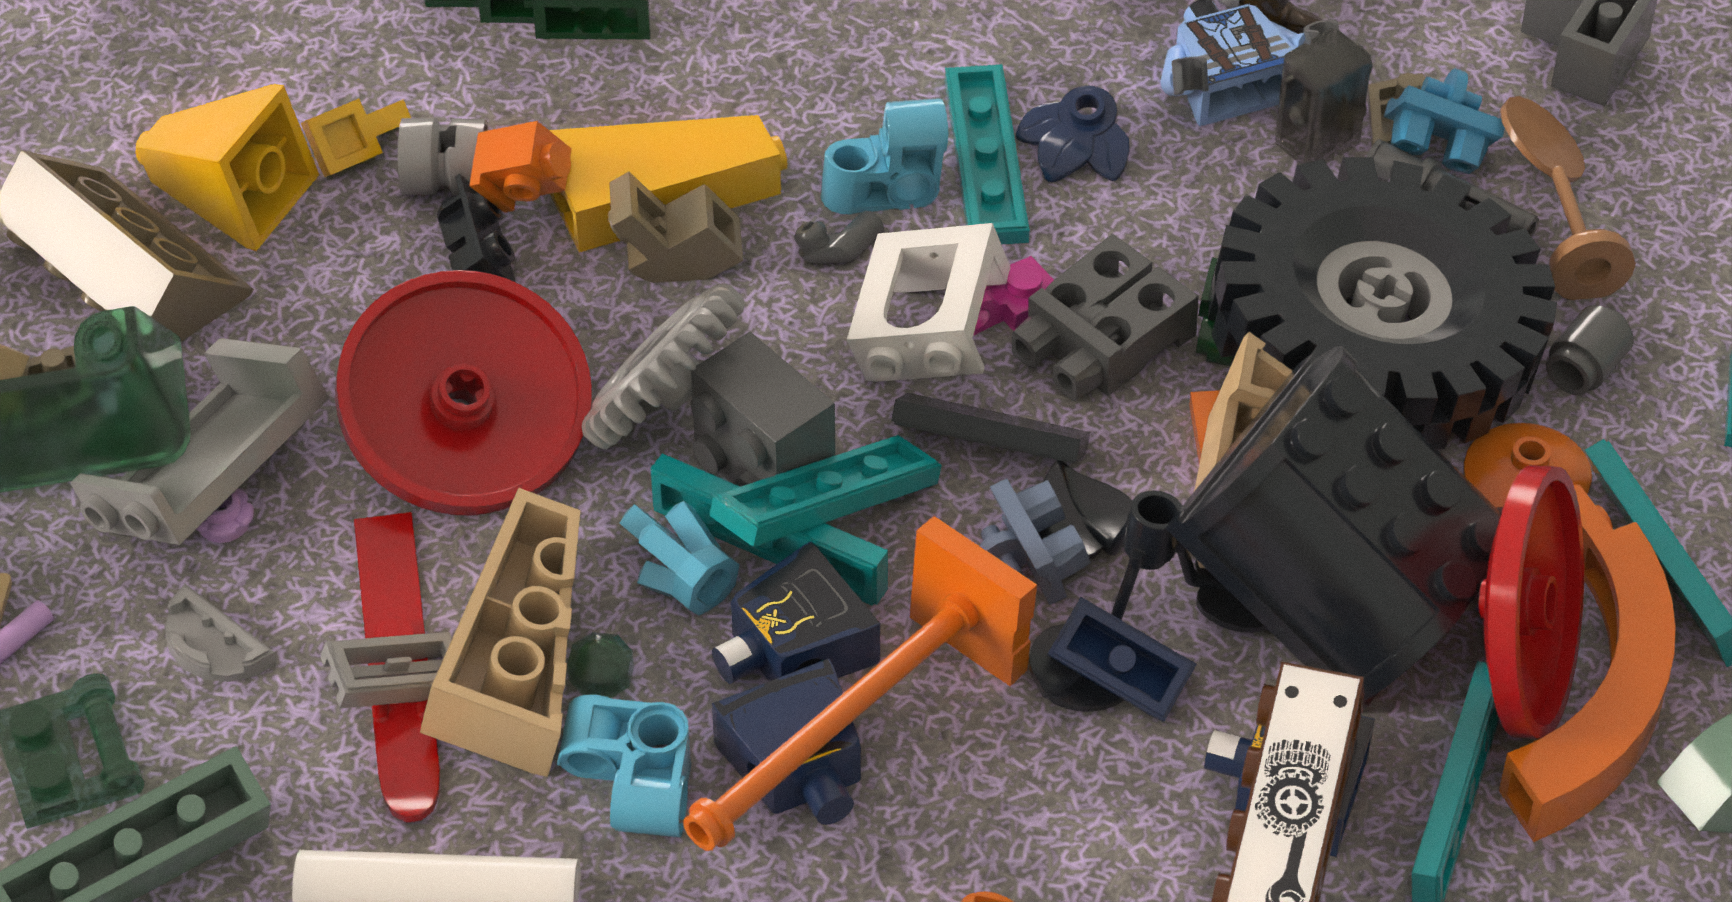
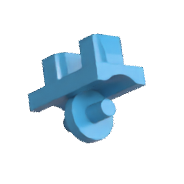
[1384,68,1505,174]

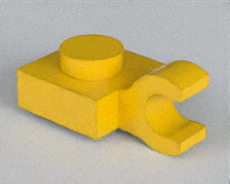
[301,99,411,177]

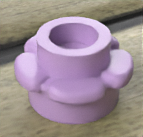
[196,488,254,543]

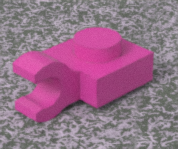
[973,256,1054,336]

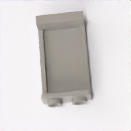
[71,338,329,545]

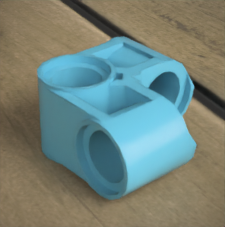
[821,98,948,214]
[557,695,691,837]

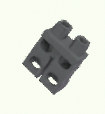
[1012,233,1199,401]

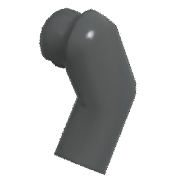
[794,210,884,264]

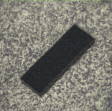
[891,393,1090,463]

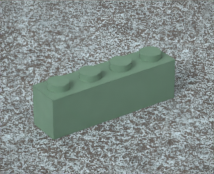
[0,746,271,902]

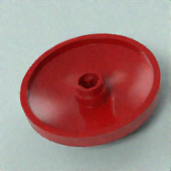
[335,270,592,516]
[1479,465,1584,739]

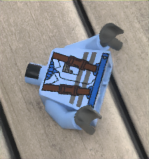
[1160,0,1344,127]

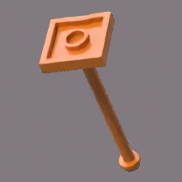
[683,516,1037,851]

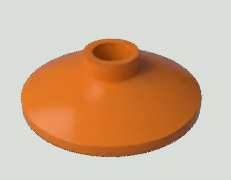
[1464,423,1592,508]

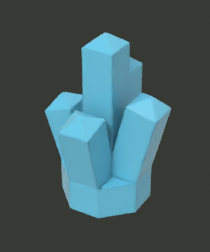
[620,501,740,616]

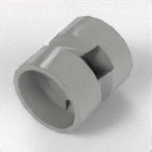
[398,118,489,195]

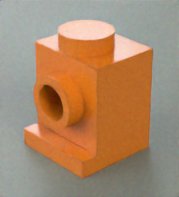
[469,121,572,213]

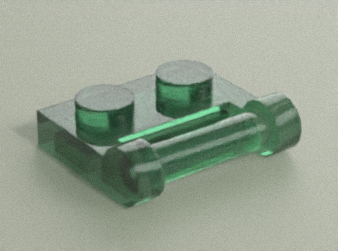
[0,673,145,829]

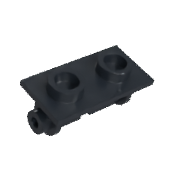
[437,173,516,282]

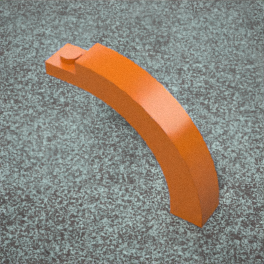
[1499,484,1676,842]

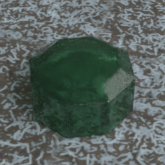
[567,632,634,698]

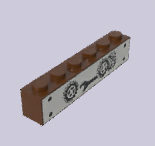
[1212,661,1364,902]

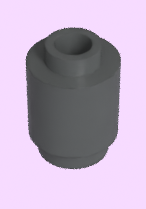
[1546,305,1634,395]

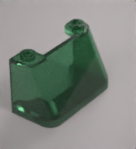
[0,306,191,493]

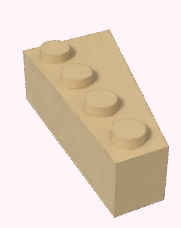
[420,488,580,777]

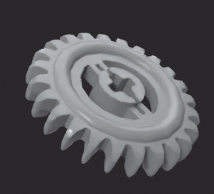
[582,283,745,450]

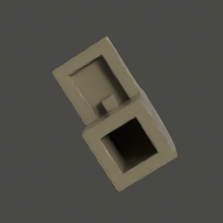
[608,172,743,283]

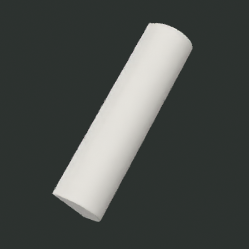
[292,850,581,902]

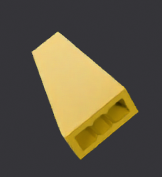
[549,115,787,253]

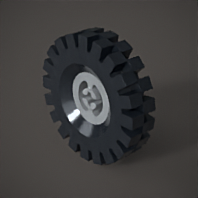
[1208,157,1557,450]

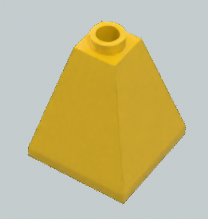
[135,84,319,251]

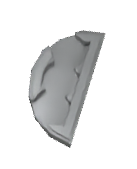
[164,584,277,682]

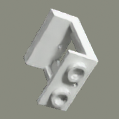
[847,223,1011,382]

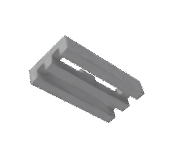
[320,632,452,708]

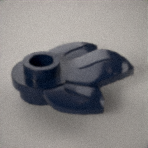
[1016,85,1130,182]

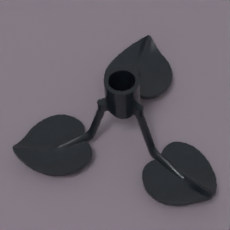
[1029,460,1267,712]

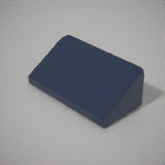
[1047,597,1197,722]

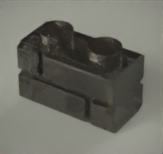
[1275,28,1373,164]

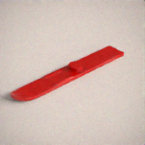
[354,512,440,823]

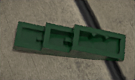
[425,0,651,40]

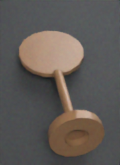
[1500,96,1636,300]

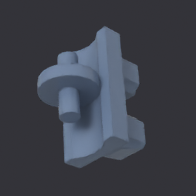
[979,478,1091,605]

